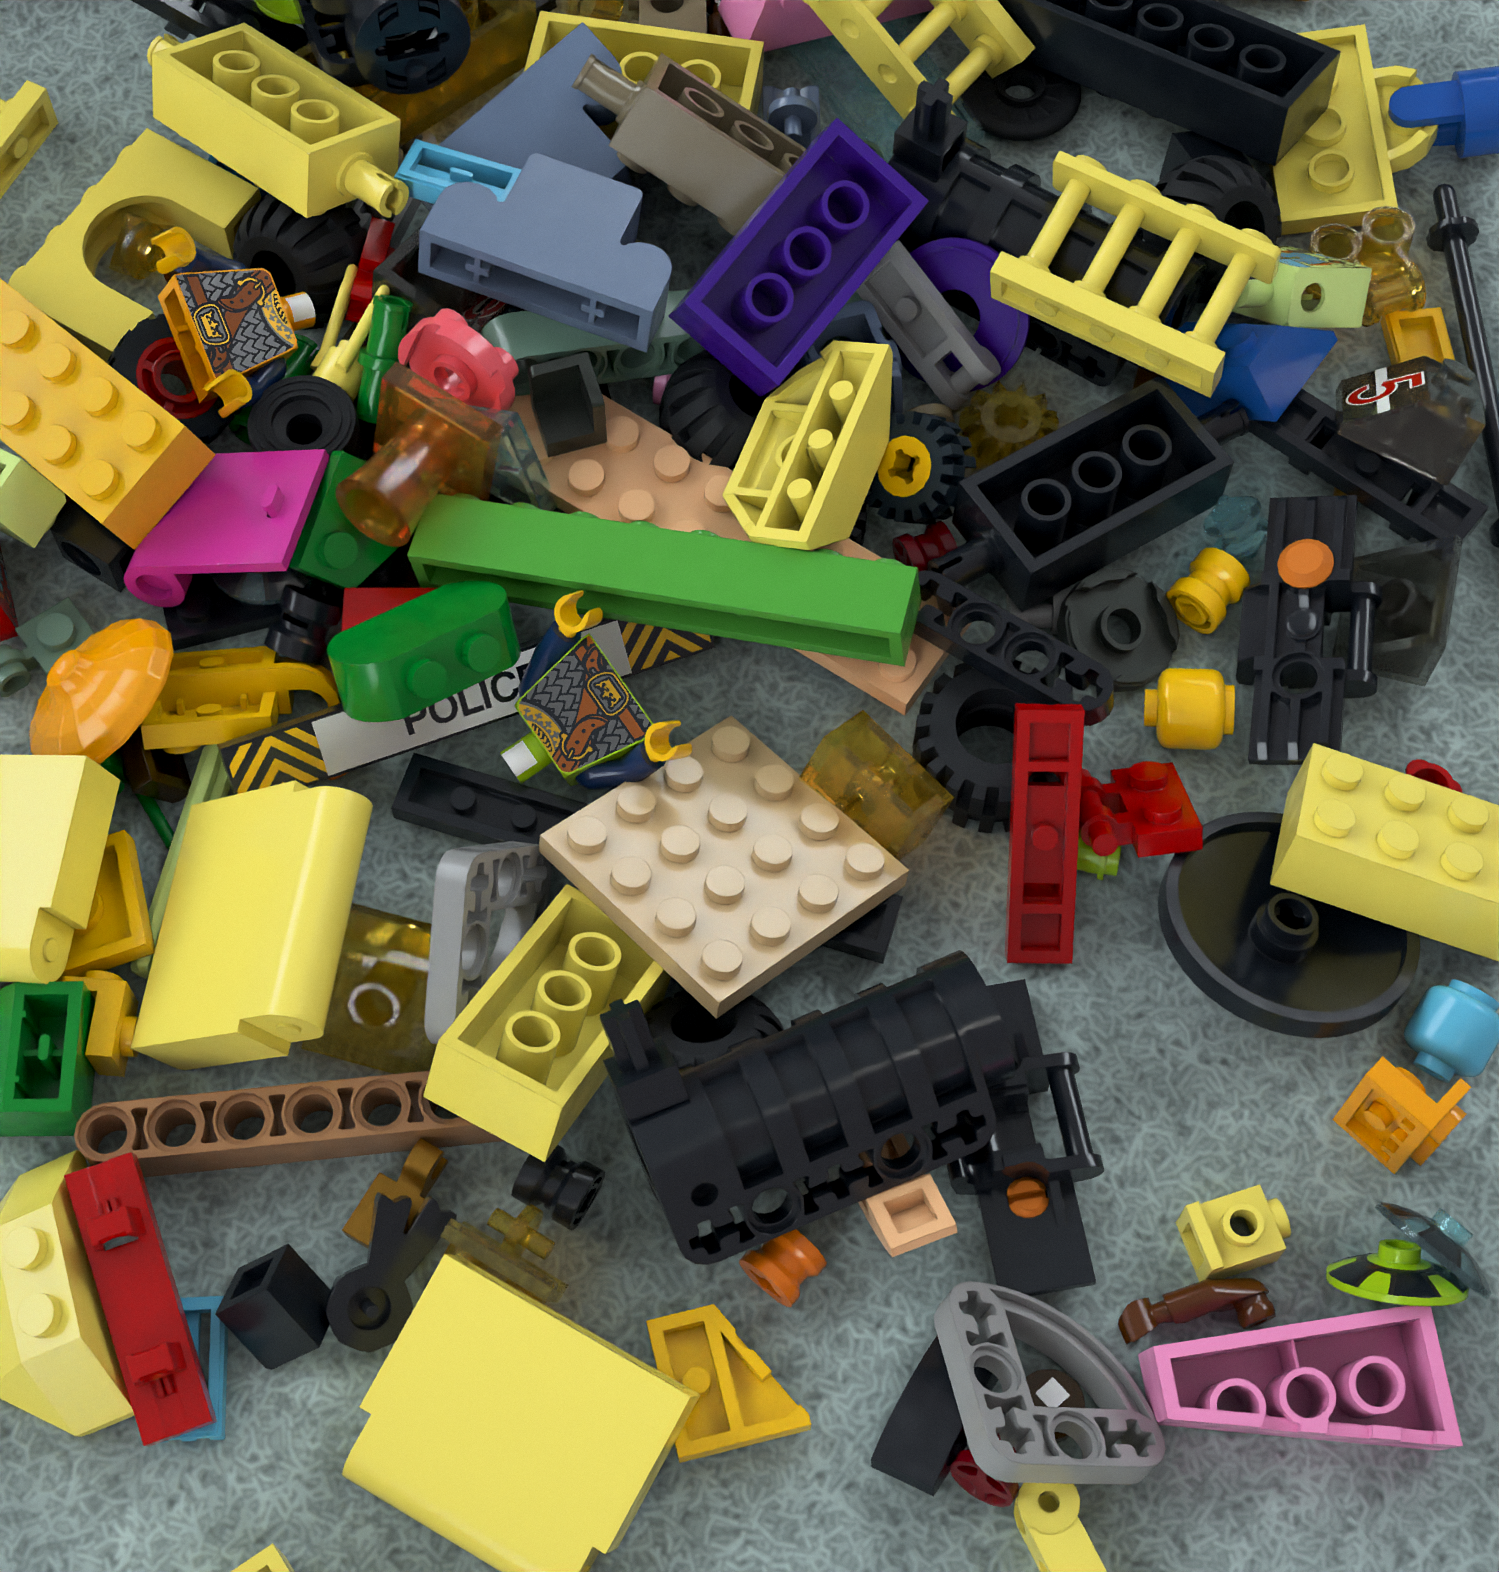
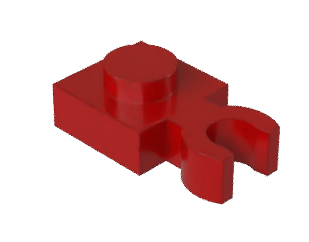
[345,217,401,323]

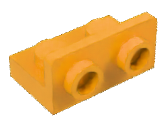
[1332,1056,1471,1174]

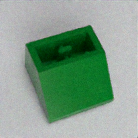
[0,981,96,1137]

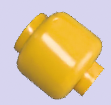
[1144,668,1235,750]

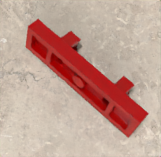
[1005,703,1085,964]
[64,1152,217,1447]

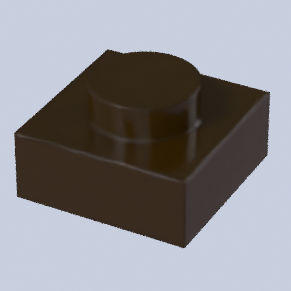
[119,726,191,804]

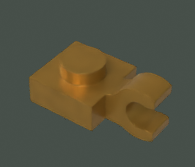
[342,1138,449,1248]

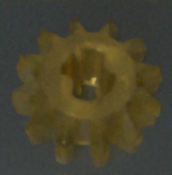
[958,380,1059,472]

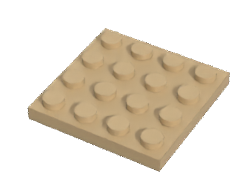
[539,715,909,1019]

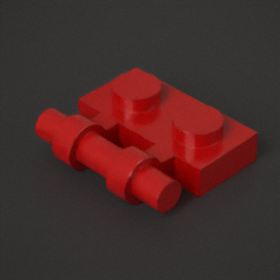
[1079,761,1203,858]

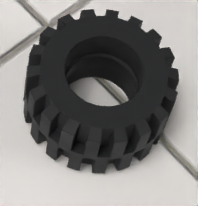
[911,660,1061,833]

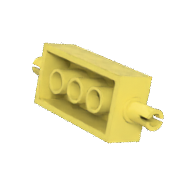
[147,23,409,218]

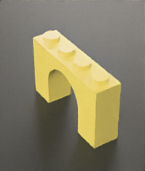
[8,128,261,364]

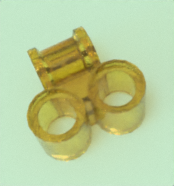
[1305,206,1427,327]

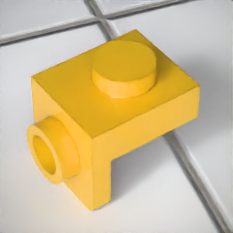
[61,970,139,1077]

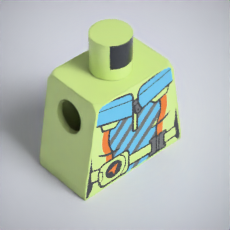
[1232,246,1372,328]

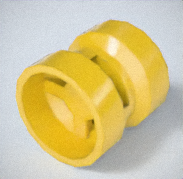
[1166,547,1251,634]

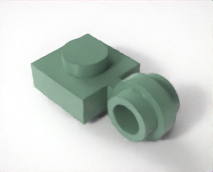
[0,597,95,697]

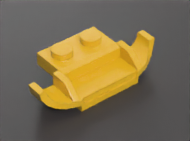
[140,646,340,754]

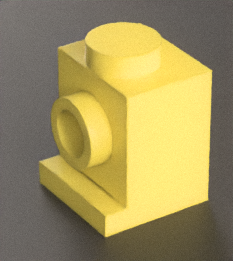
[1176,1184,1291,1282]

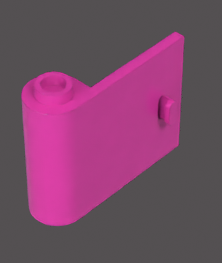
[124,449,330,607]

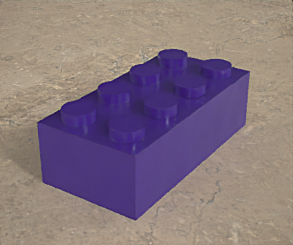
[668,118,929,397]

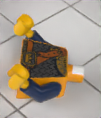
[151,227,316,418]

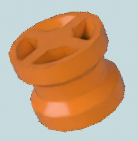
[739,1229,827,1307]

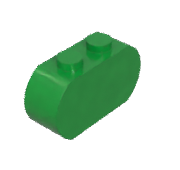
[327,581,521,722]

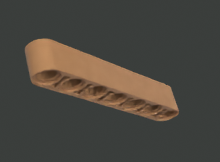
[74,1070,504,1177]

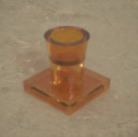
[336,361,503,547]

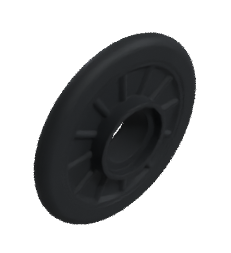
[959,61,1081,141]

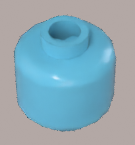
[1404,979,1499,1083]

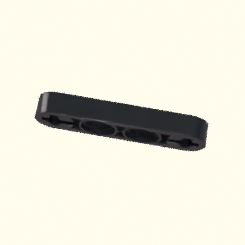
[913,571,1114,726]

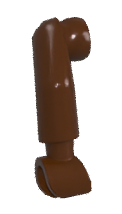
[1118,1278,1276,1345]

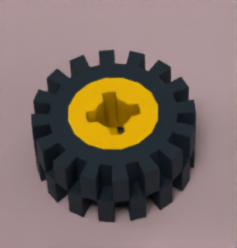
[865,411,976,525]

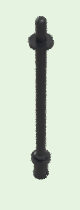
[1426,183,1499,548]

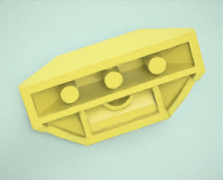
[722,340,893,550]
[0,1150,135,1437]

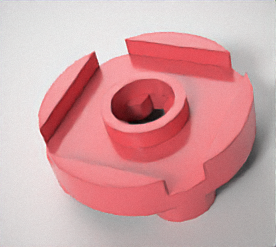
[398,308,519,430]

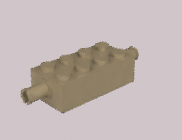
[571,53,806,236]

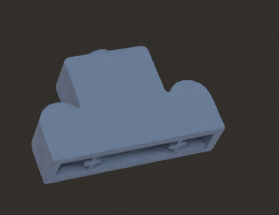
[419,22,632,212]
[418,153,672,353]

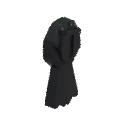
[324,1192,457,1353]

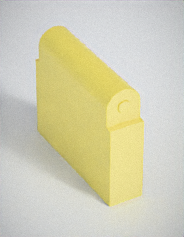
[0,755,120,984]
[130,780,373,1070]
[342,1254,700,1572]

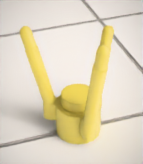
[310,264,390,402]

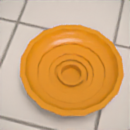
[29,618,174,765]

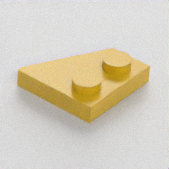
[646,1304,812,1463]

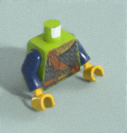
[500,590,692,790]

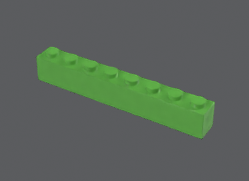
[407,493,921,667]

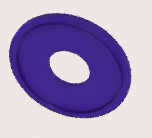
[884,237,1030,392]

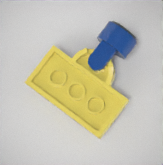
[1269,24,1499,235]

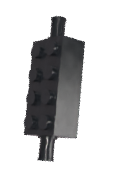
[927,375,1250,612]

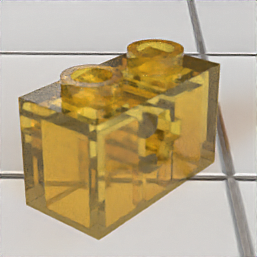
[798,710,954,861]

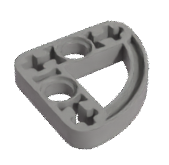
[424,841,552,1044]
[934,1281,1166,1485]

